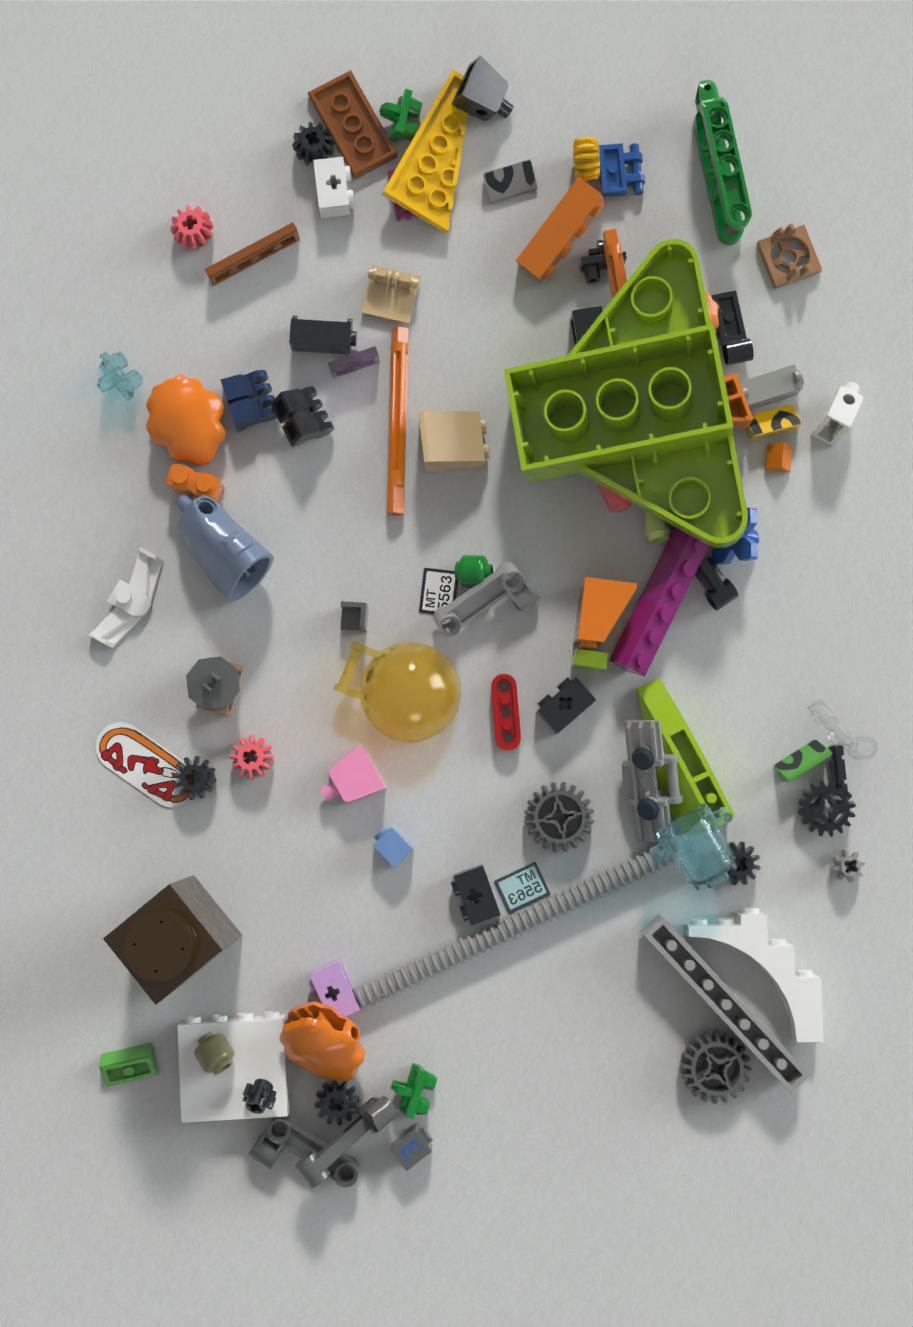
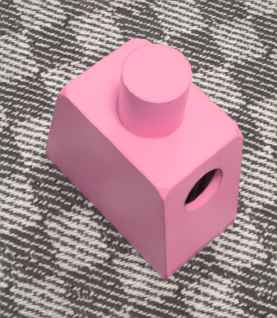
[320,745,386,803]

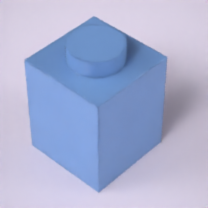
[373,826,414,868]

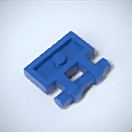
[599,143,645,197]

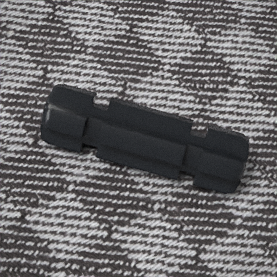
[828,745,848,795]

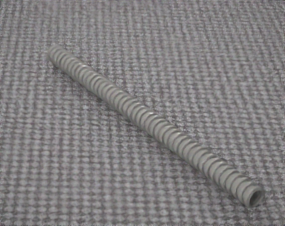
[355,834,692,1009]

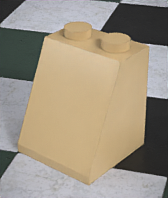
[418,411,490,474]

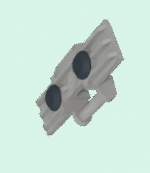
[621,720,683,843]

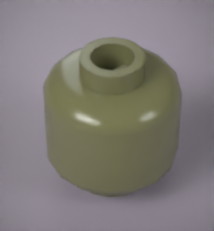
[194,1032,235,1075]

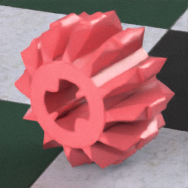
[170,204,214,251]
[229,735,274,779]

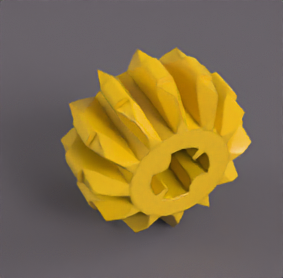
[573,136,600,181]

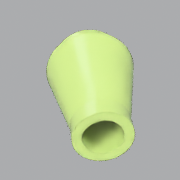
[645,510,670,544]

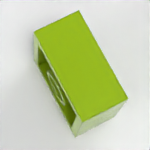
[571,648,609,672]

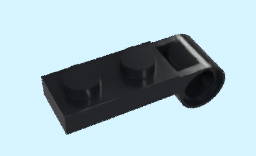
[711,290,754,366]

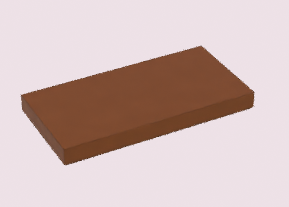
[308,70,398,180]

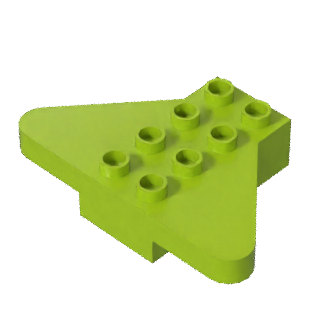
[504,239,748,548]

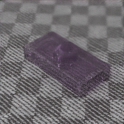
[328,346,380,378]

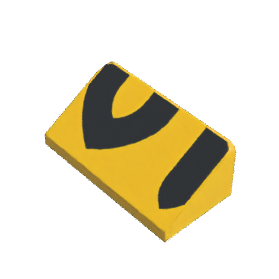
[747,404,802,441]

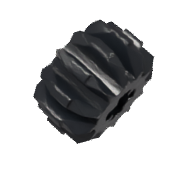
[292,121,335,166]
[172,756,217,800]
[716,841,761,885]
[315,1080,360,1126]

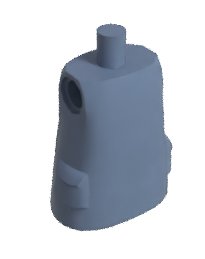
[175,494,274,602]

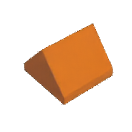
[765,442,793,473]

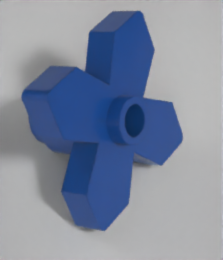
[712,507,759,565]

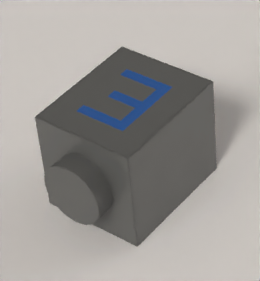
[391,1123,433,1171]

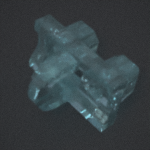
[97,351,143,401]

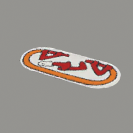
[96,722,196,807]

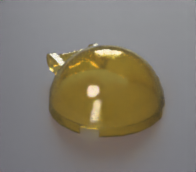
[333,641,461,743]

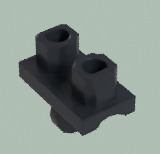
[579,240,627,284]

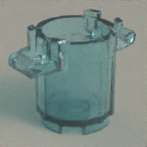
[649,804,737,890]

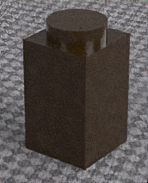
[103,875,242,1005]

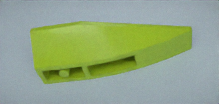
[636,678,735,838]

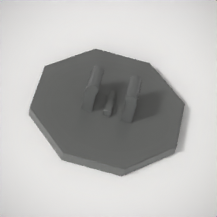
[186,656,240,710]

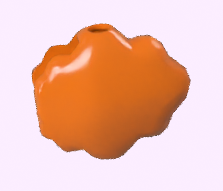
[146,374,226,466]
[279,1001,365,1081]

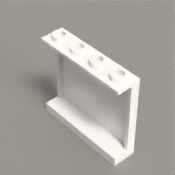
[177,1011,291,1123]

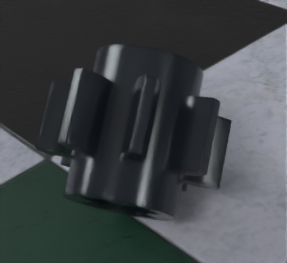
[242,1079,277,1114]

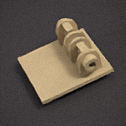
[361,265,421,324]

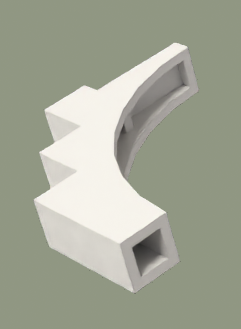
[684,908,823,1043]

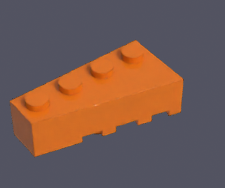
[516,177,605,283]

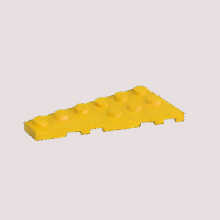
[382,69,468,234]

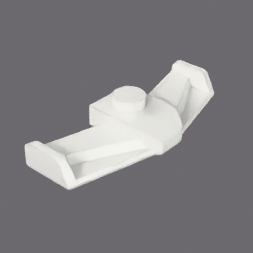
[89,547,163,648]

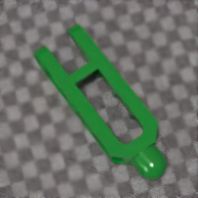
[694,80,752,245]

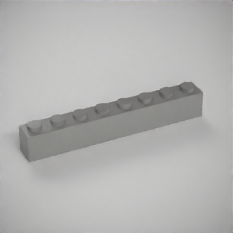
[640,914,810,1093]

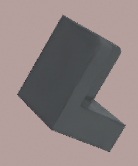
[340,601,368,632]

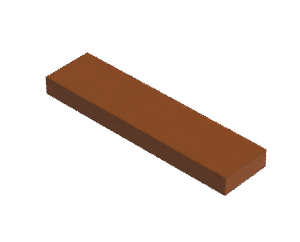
[205,222,300,286]

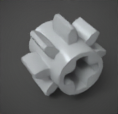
[830,849,865,882]

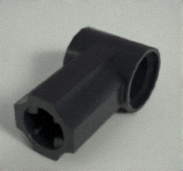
[695,557,739,611]

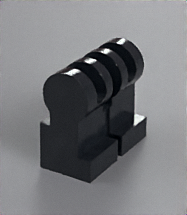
[271,386,335,447]

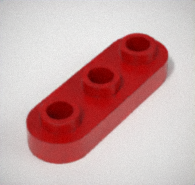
[491,674,521,751]

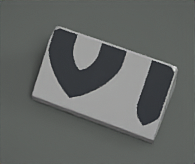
[483,159,537,204]

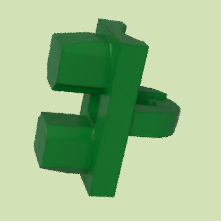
[379,89,423,142]
[391,1063,437,1119]

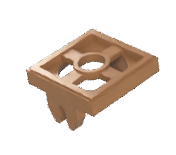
[757,224,822,289]

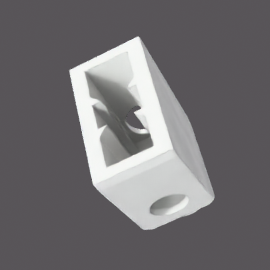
[811,382,863,446]

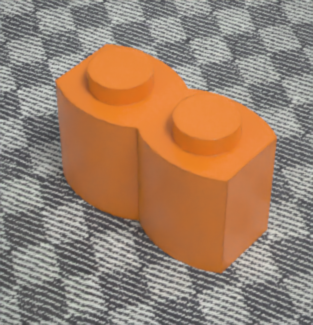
[166,464,225,503]

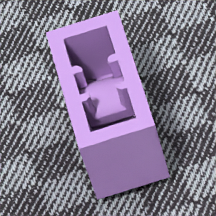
[308,959,361,1017]

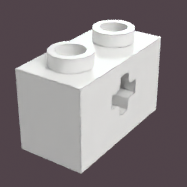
[313,157,354,218]

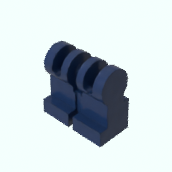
[220,370,277,432]

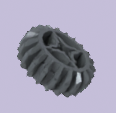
[524,782,594,852]
[679,1030,751,1104]

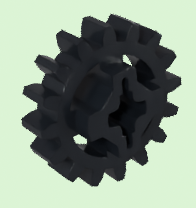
[797,780,856,837]

